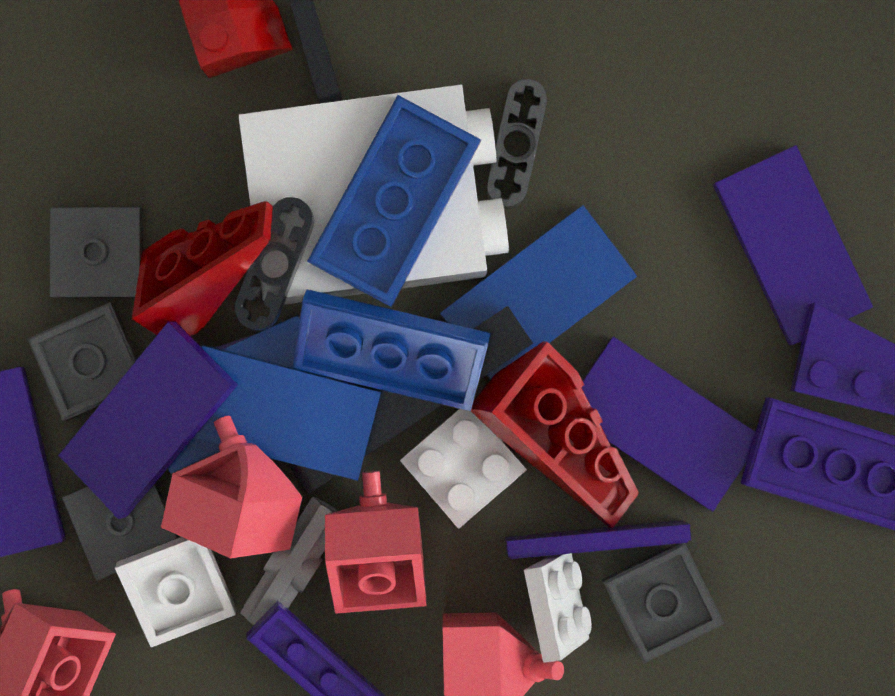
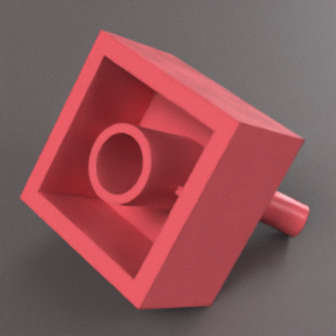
[161,416,302,558]
[325,471,427,614]
[0,589,116,696]
[443,612,564,696]

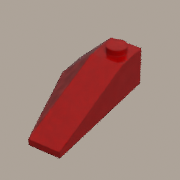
[179,0,292,78]
[132,201,273,336]
[471,341,639,528]

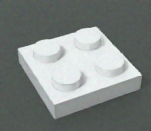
[400,409,527,529]
[115,537,236,647]
[524,553,592,663]

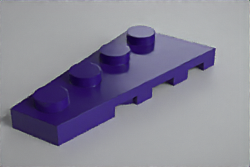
[790,303,895,416]

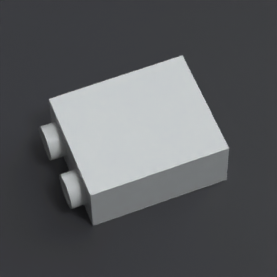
[239,84,509,305]

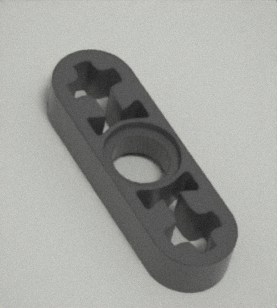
[487,79,547,209]

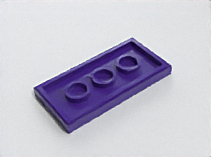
[713,145,873,346]
[58,322,238,519]
[582,336,755,512]
[0,367,66,557]
[740,397,895,530]

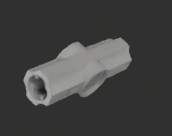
[240,496,338,625]

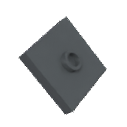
[50,207,143,298]
[27,302,138,421]
[62,482,180,581]
[602,543,725,664]

